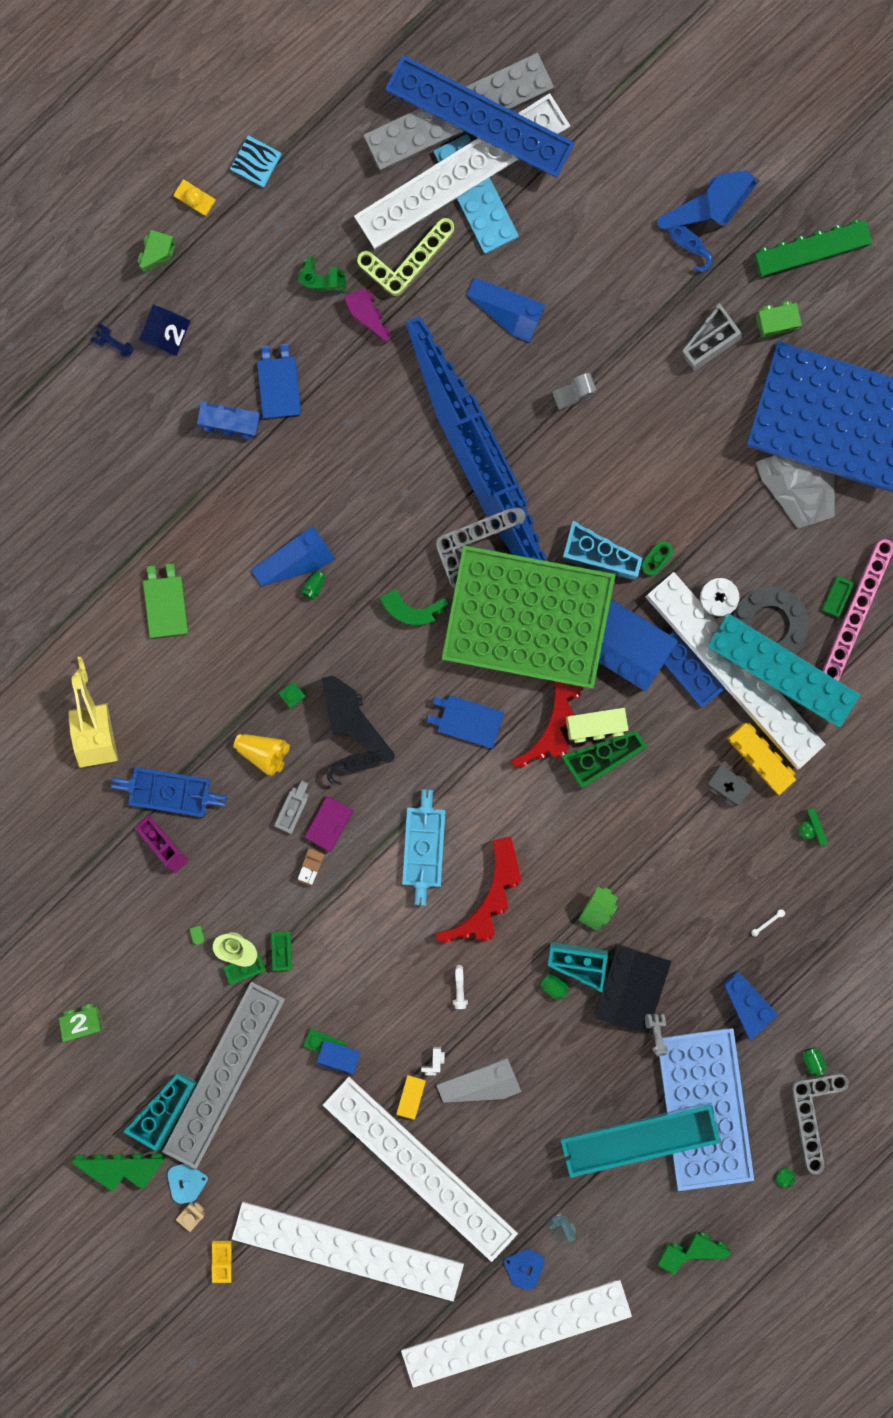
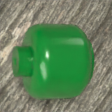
[775,1167,795,1189]

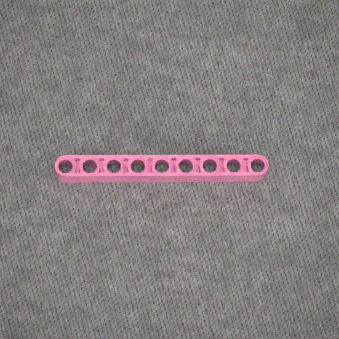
[822,539,893,681]

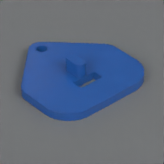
[504,1249,544,1290]

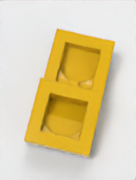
[396,1075,426,1120]
[212,1241,232,1283]

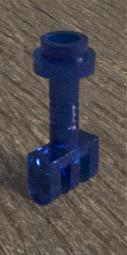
[91,324,134,357]

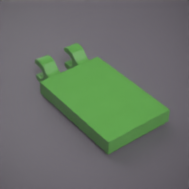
[143,564,189,638]

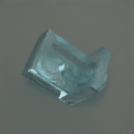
[549,1215,577,1242]

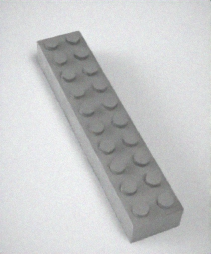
[364,53,554,173]

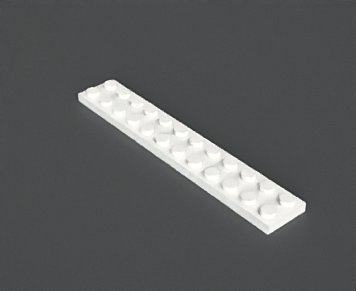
[354,93,570,249]
[646,572,826,770]
[323,1077,518,1262]
[232,1202,464,1302]
[401,1279,632,1387]

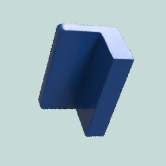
[317,1041,360,1076]

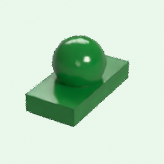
[798,808,828,846]

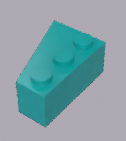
[548,942,608,992]

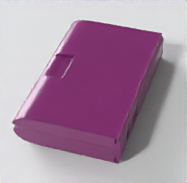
[304,796,354,852]

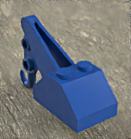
[657,170,760,272]

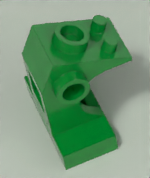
[298,256,346,292]

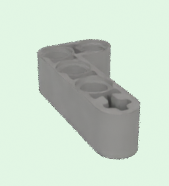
[552,372,597,410]

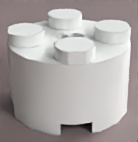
[699,578,739,617]

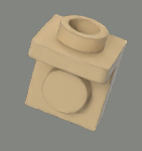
[176,1202,205,1232]

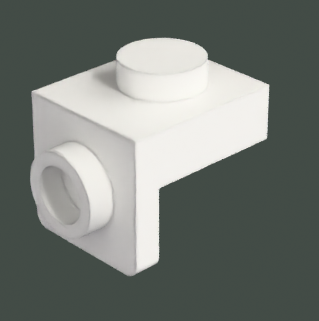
[421,1047,445,1075]

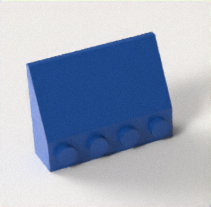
[599,600,678,691]

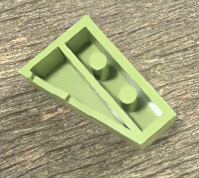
[566,708,628,743]

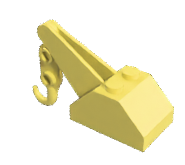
[69,657,118,768]

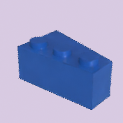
[197,401,261,440]
[723,971,778,1041]

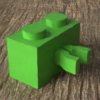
[578,887,618,931]

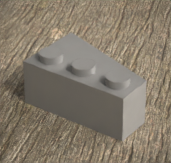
[683,303,742,371]

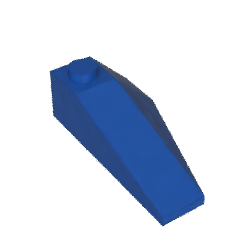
[467,278,545,343]
[251,526,336,586]

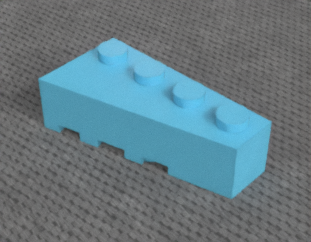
[562,521,643,581]

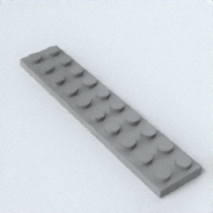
[162,981,285,1169]

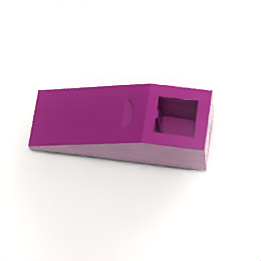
[344,287,391,343]

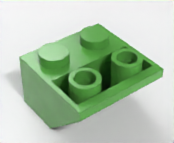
[138,230,176,273]

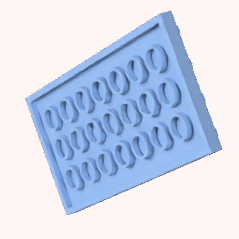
[659,1028,754,1191]

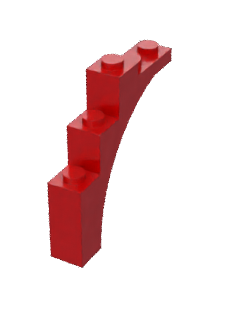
[511,681,584,769]
[436,836,522,944]

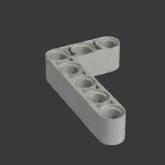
[436,507,526,588]
[792,1072,849,1174]

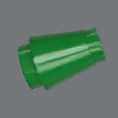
[301,570,326,600]

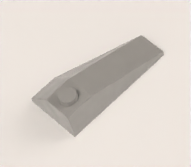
[436,1056,522,1103]

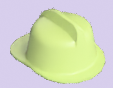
[213,932,257,967]

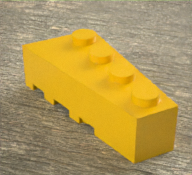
[726,723,796,795]

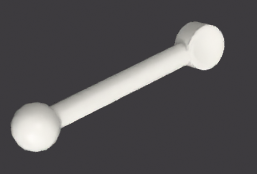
[751,909,785,937]

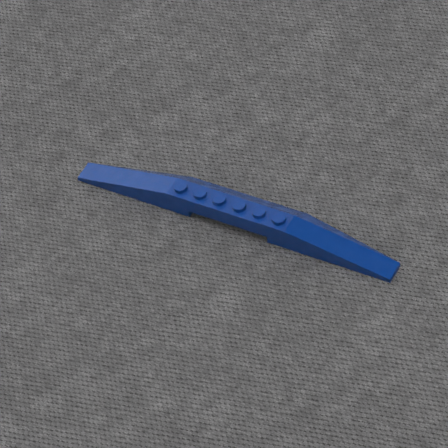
[405,316,547,561]

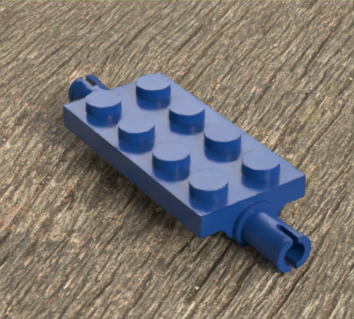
[111,767,227,817]

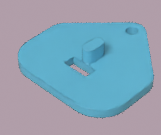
[168,1164,208,1204]

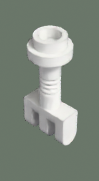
[453,965,468,1009]

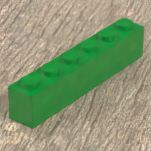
[754,219,873,278]

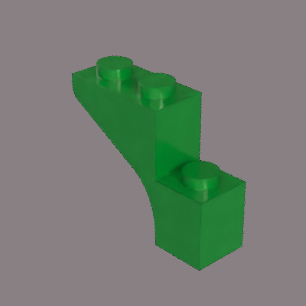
[657,1231,731,1275]

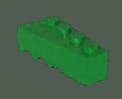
[562,731,647,790]

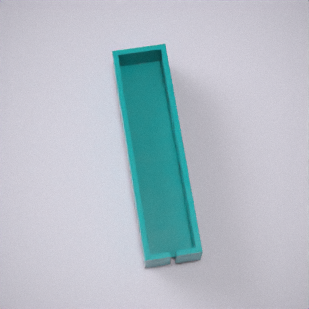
[706,614,860,728]
[561,1102,721,1178]

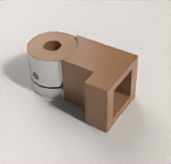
[297,848,326,886]

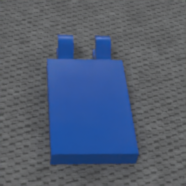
[257,344,301,419]
[427,695,504,749]

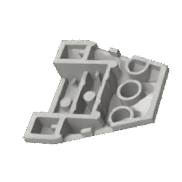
[756,455,835,529]

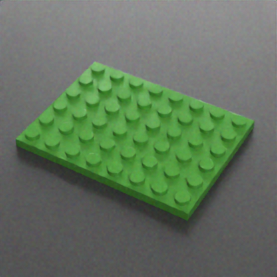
[442,545,616,689]

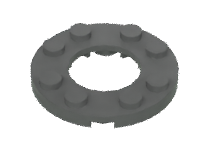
[733,586,809,654]

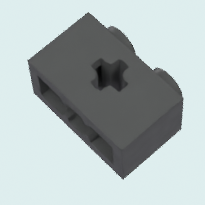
[706,765,752,806]

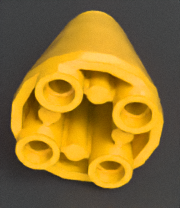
[233,734,290,776]

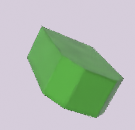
[190,926,205,945]

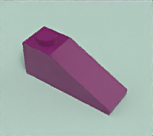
[135,815,189,873]

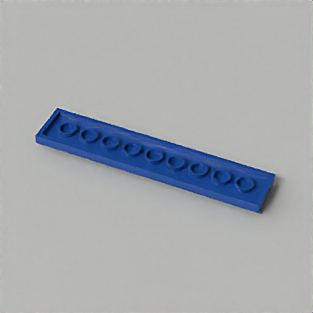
[385,55,575,178]

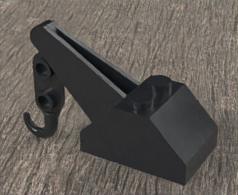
[322,676,395,786]

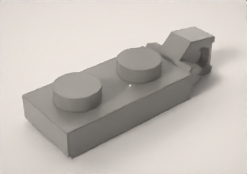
[274,780,309,834]

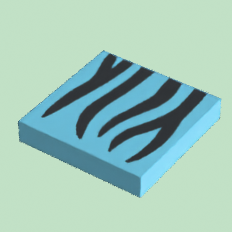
[230,135,282,188]

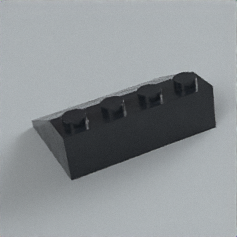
[593,944,671,1034]

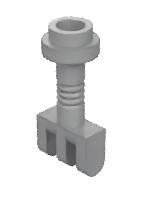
[645,1014,668,1056]

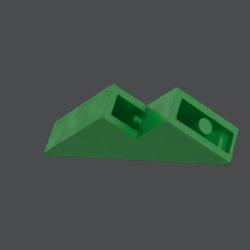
[71,1153,166,1192]

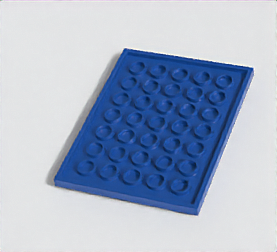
[746,341,893,493]

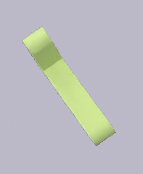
[357,218,454,296]

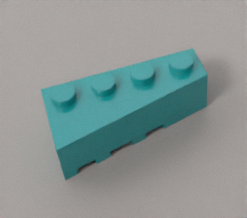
[123,1073,198,1151]

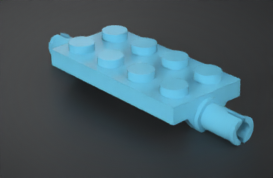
[402,789,445,905]

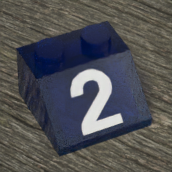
[139,304,191,357]

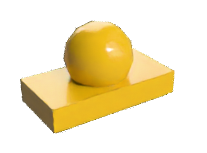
[173,179,216,216]

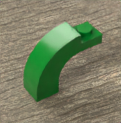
[380,589,449,625]

